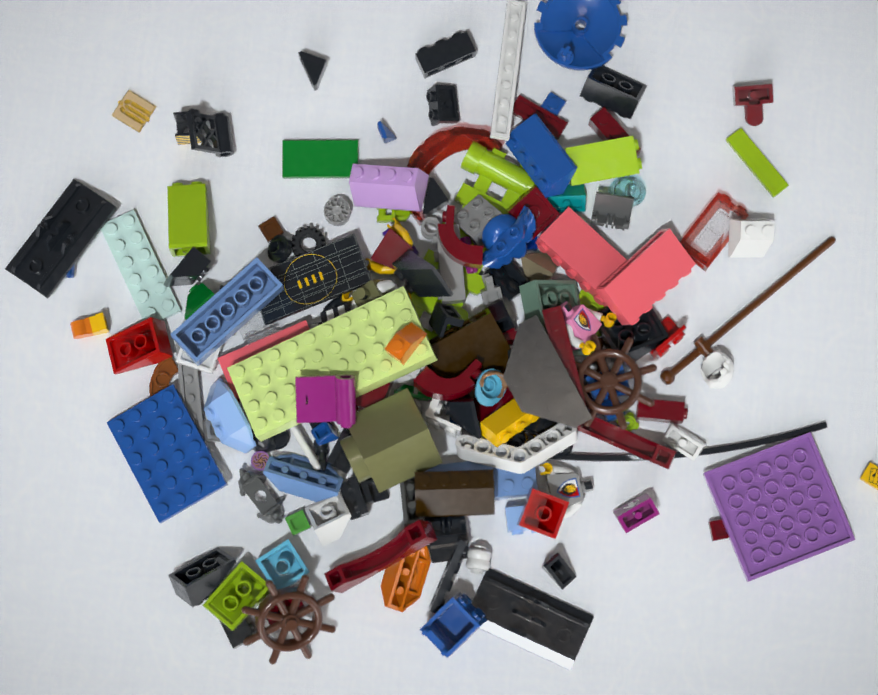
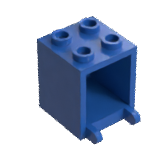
[420,592,487,658]

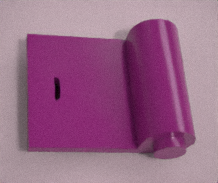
[295,374,356,428]

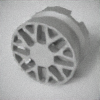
[324,197,351,226]

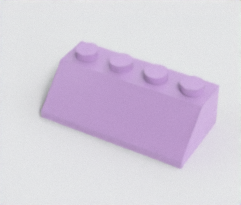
[349,164,429,212]

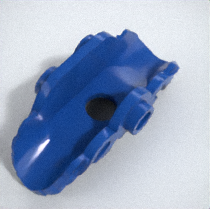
[482,206,536,269]

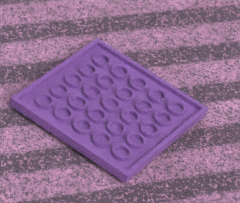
[703,432,855,582]

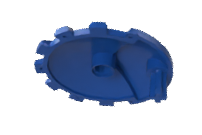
[534,0,627,70]

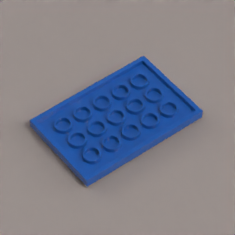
[106,384,228,523]

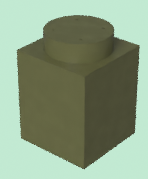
[339,388,443,493]

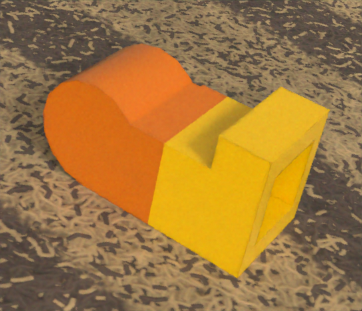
[70,312,109,339]

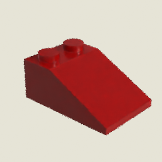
[106,317,173,374]

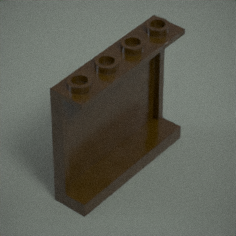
[429,308,511,399]

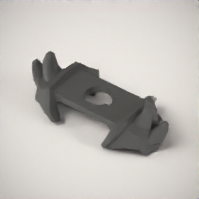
[238,468,285,524]

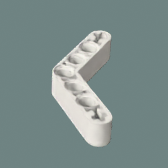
[455,423,578,474]

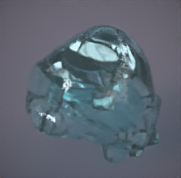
[608,175,646,208]

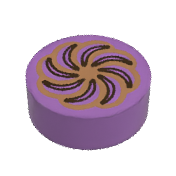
[251,451,269,471]

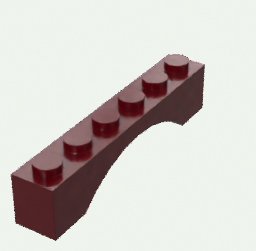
[577,417,677,470]
[324,519,437,593]

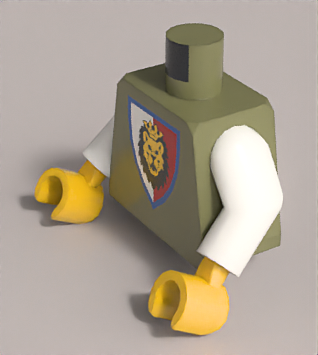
[351,279,412,310]

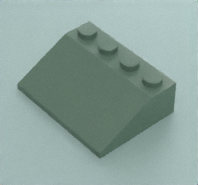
[519,280,584,357]

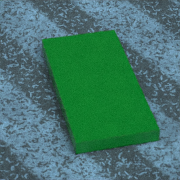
[282,140,358,179]

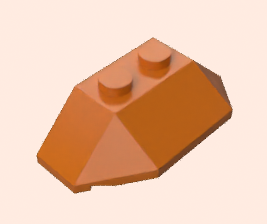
[380,546,431,612]

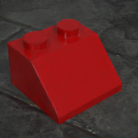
[517,488,569,539]

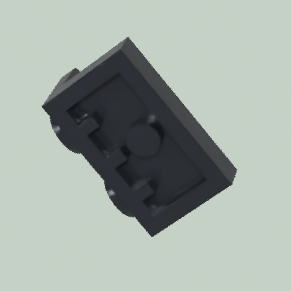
[426,85,460,126]
[484,261,531,302]
[340,475,369,520]

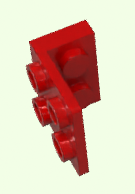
[649,316,687,359]

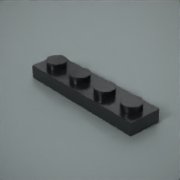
[429,536,469,614]

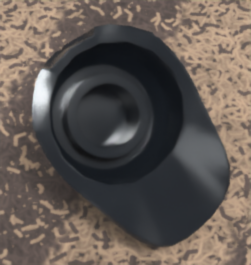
[251,429,289,453]

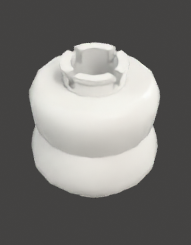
[466,545,491,574]

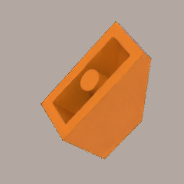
[385,322,427,365]

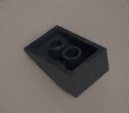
[392,249,453,297]
[168,547,236,607]

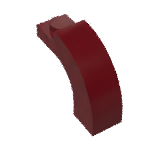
[437,205,483,269]
[414,359,482,401]

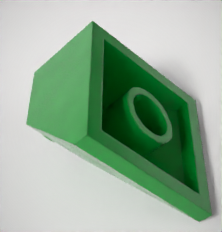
[184,283,215,321]

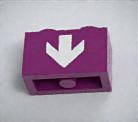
[613,493,660,533]

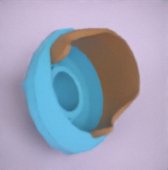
[475,368,507,406]

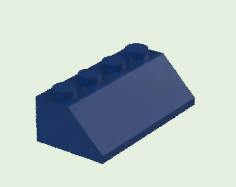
[505,114,577,198]

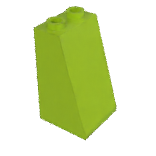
[563,136,642,186]
[167,181,211,257]

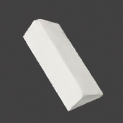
[662,423,706,461]

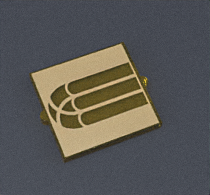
[112,90,156,133]

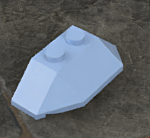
[204,378,257,454]

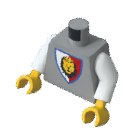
[540,463,593,519]

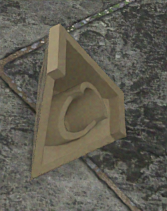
[521,252,559,281]

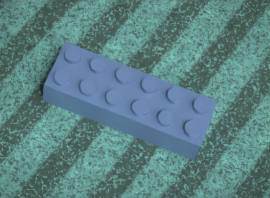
[170,257,284,366]
[424,461,538,500]

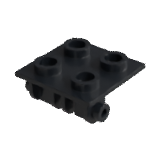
[425,516,467,538]

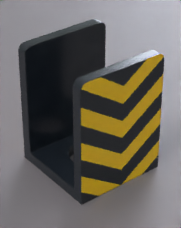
[173,111,202,145]

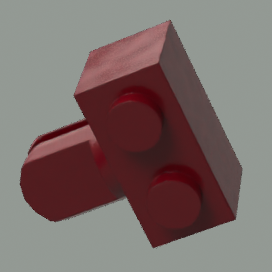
[732,84,774,126]

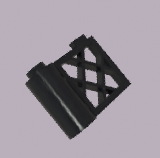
[186,108,234,157]

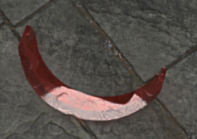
[407,126,502,226]

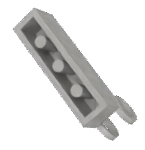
[421,217,466,304]

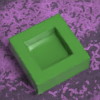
[285,510,311,536]

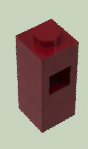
[636,399,688,424]

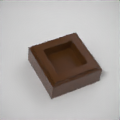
[258,217,284,243]

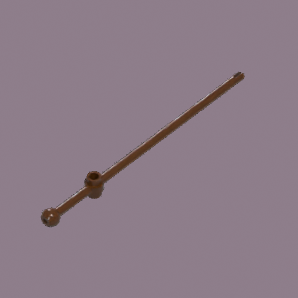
[660,237,836,385]

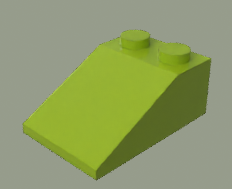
[203,561,270,631]

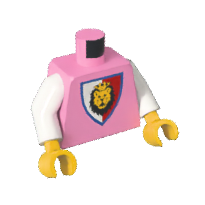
[560,301,617,355]

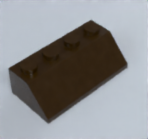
[415,469,495,517]

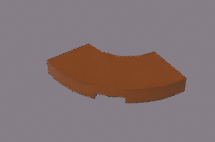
[149,357,178,397]

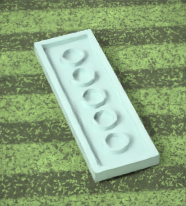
[101,210,181,321]

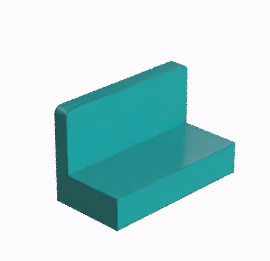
[547,184,586,213]

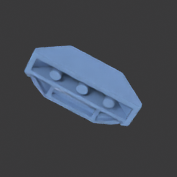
[263,453,343,502]

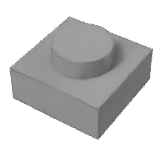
[203,420,221,442]

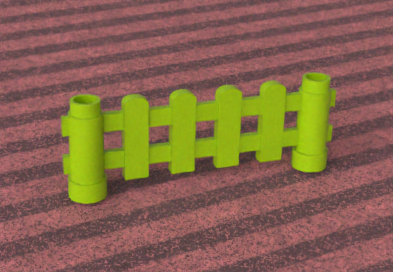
[406,141,538,366]

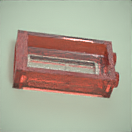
[680,192,749,272]

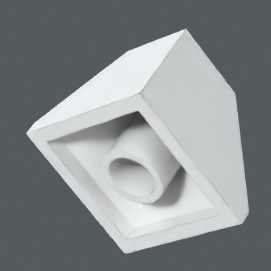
[304,492,351,547]

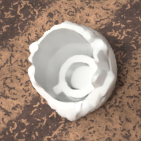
[700,351,734,389]

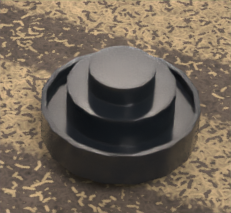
[267,235,292,263]

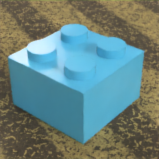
[255,539,310,590]

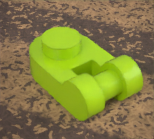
[377,208,411,223]

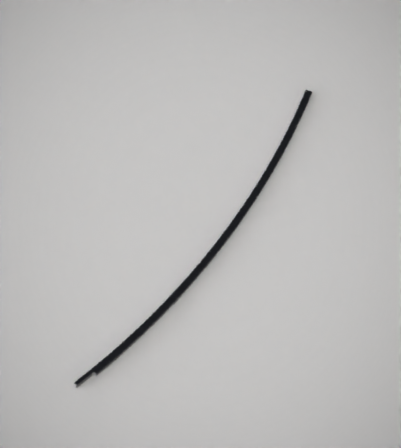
[536,422,827,462]

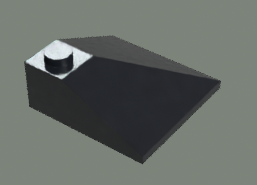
[597,307,669,367]

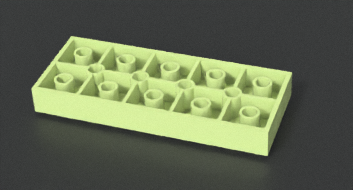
[227,286,438,442]

